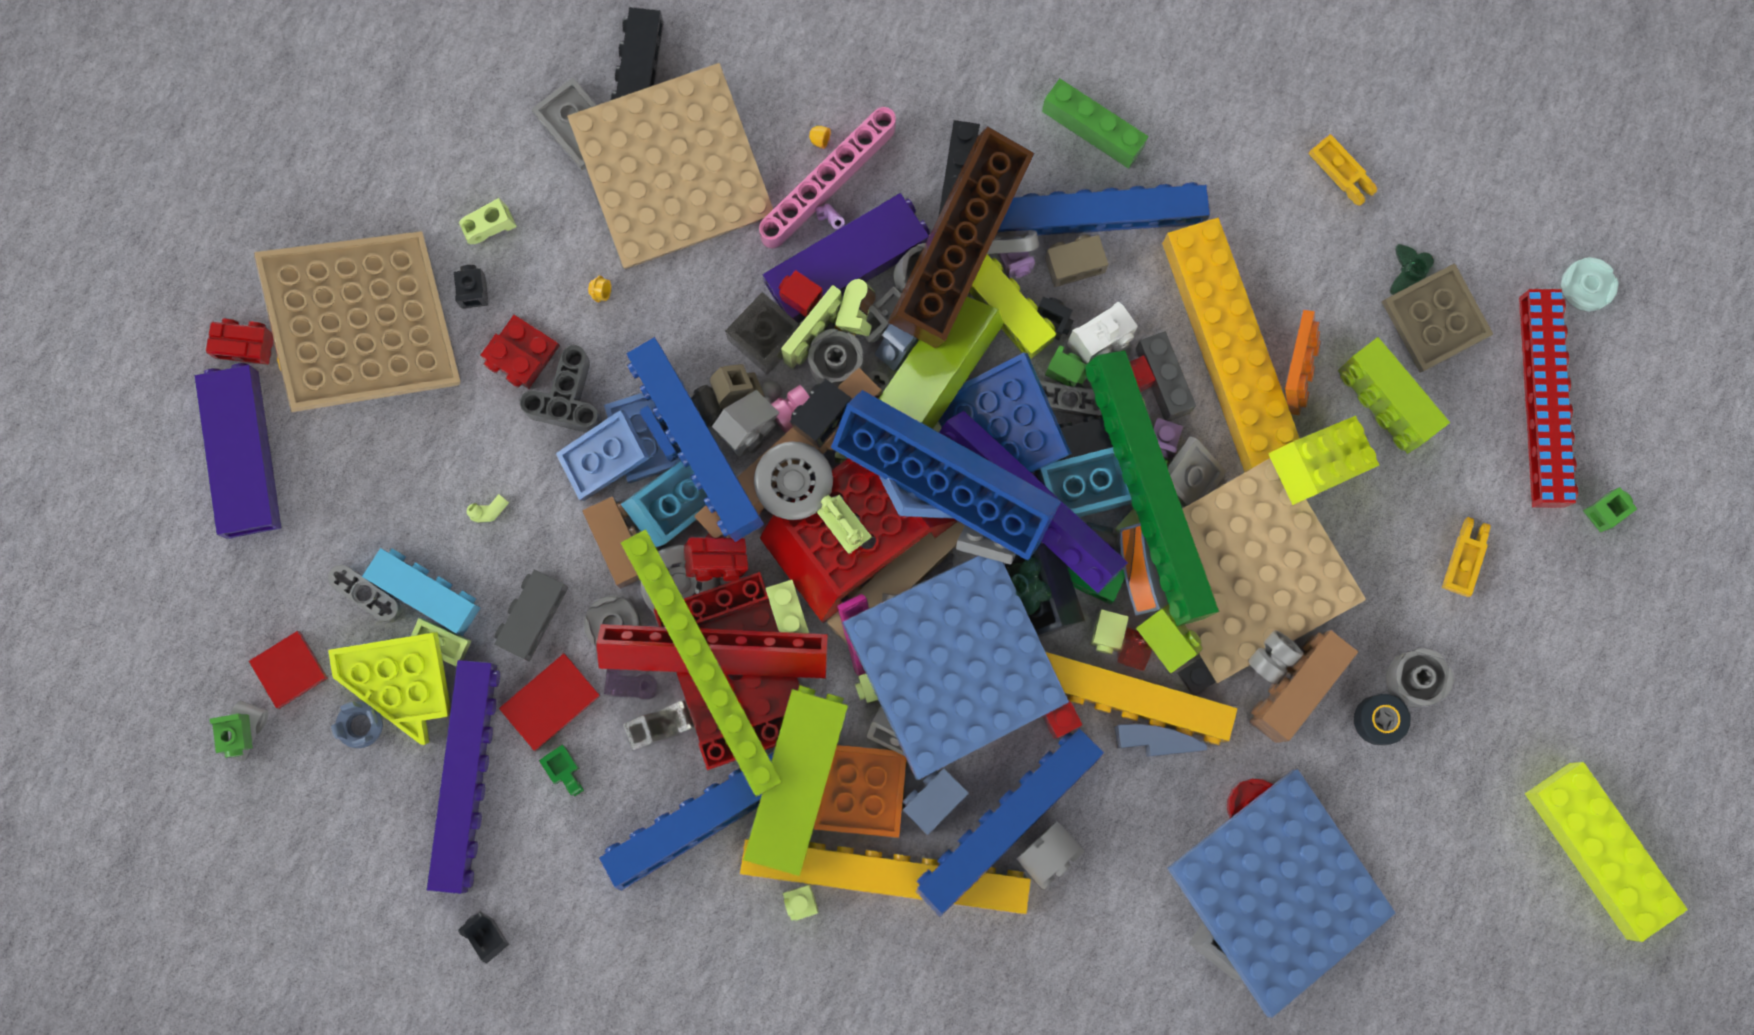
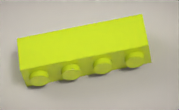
[969,254,1056,360]

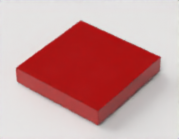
[249,631,328,709]

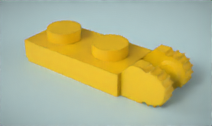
[1308,134,1377,206]
[1442,517,1491,597]

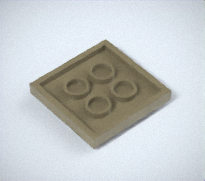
[1381,263,1493,373]

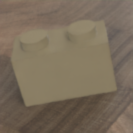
[1045,234,1109,287]

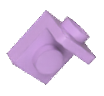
[998,252,1035,278]
[1153,418,1183,460]

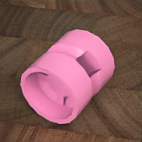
[771,385,809,434]

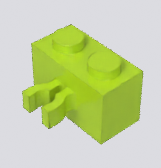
[1136,604,1203,673]

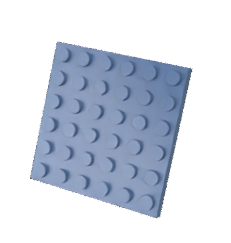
[842,556,1069,780]
[1167,769,1395,1017]

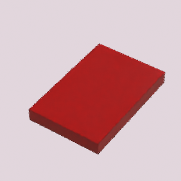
[498,653,601,751]

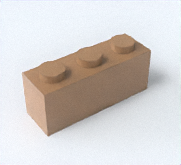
[582,496,640,589]

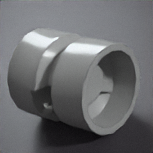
[1249,630,1304,684]

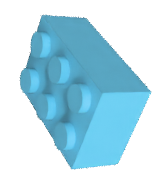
[1037,447,1132,518]

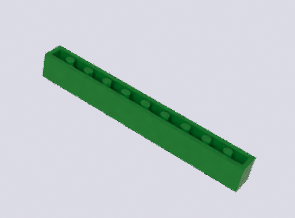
[1085,350,1219,626]

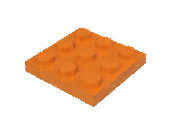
[1285,310,1321,416]
[814,745,906,838]

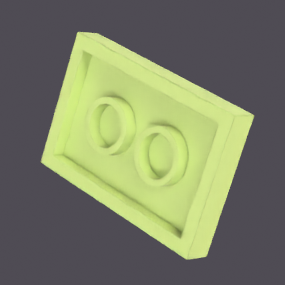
[781,285,842,369]

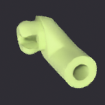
[466,494,509,523]

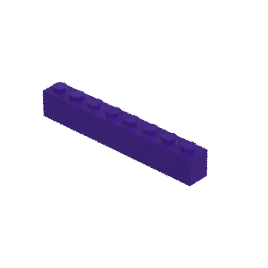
[939,411,1128,593]
[426,660,500,894]

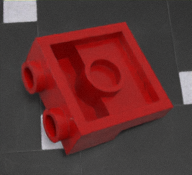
[480,315,560,389]

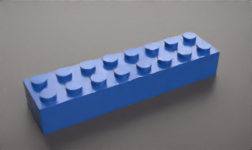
[831,390,1061,560]

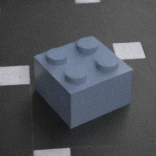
[902,768,969,835]

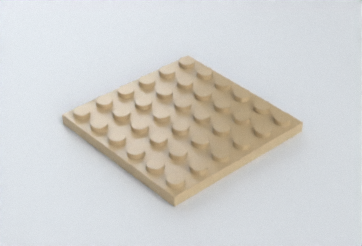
[567,63,773,270]
[254,231,461,412]
[1183,458,1366,683]

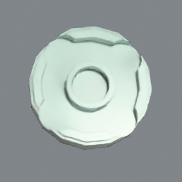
[1561,257,1618,311]

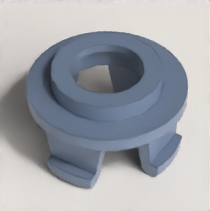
[331,702,383,748]

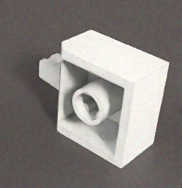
[1067,302,1138,365]

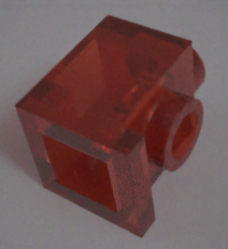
[1117,627,1152,671]

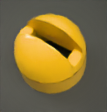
[809,126,831,149]

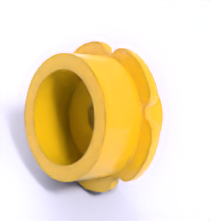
[588,276,612,302]

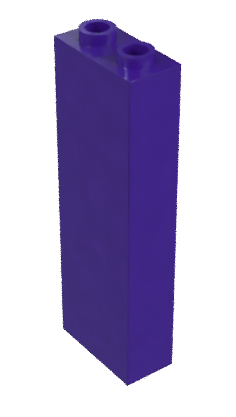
[762,193,930,326]
[194,363,282,539]

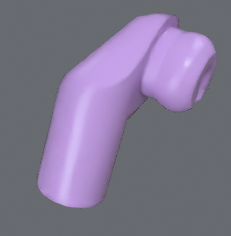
[816,204,845,230]

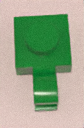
[539,744,584,797]

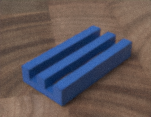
[639,405,679,462]

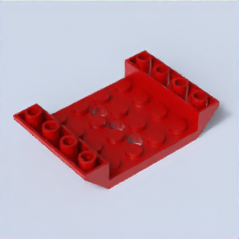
[760,458,957,623]
[653,572,800,771]

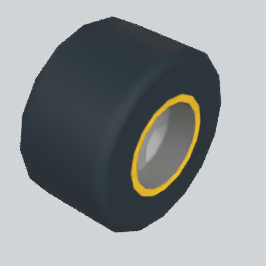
[1354,694,1411,745]

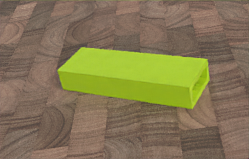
[879,297,1004,429]
[743,686,848,876]

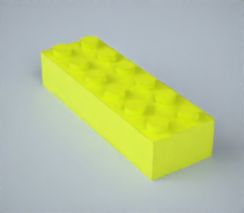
[1525,762,1688,942]

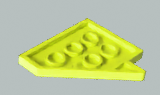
[328,632,451,745]

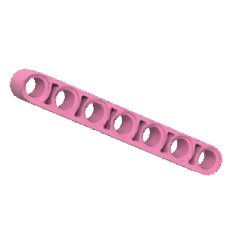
[759,107,896,249]

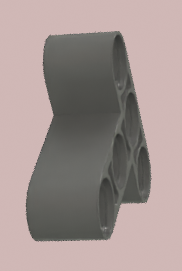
[520,345,602,433]

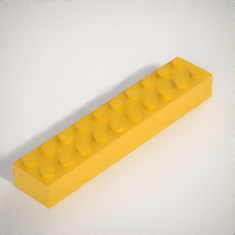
[1162,217,1300,473]

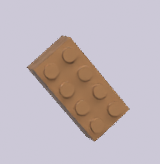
[1249,630,1358,743]

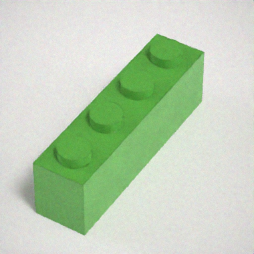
[1042,78,1149,169]

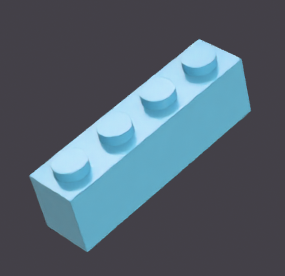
[362,548,481,636]

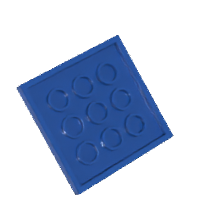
[938,352,1071,473]

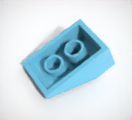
[621,461,708,548]

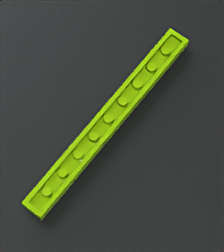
[621,529,782,797]

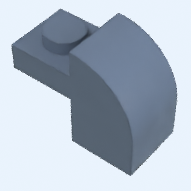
[875,324,919,371]

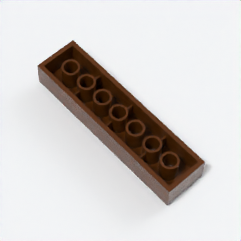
[888,126,1034,348]

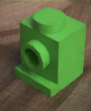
[1045,345,1087,387]
[1583,487,1637,532]
[210,714,253,758]

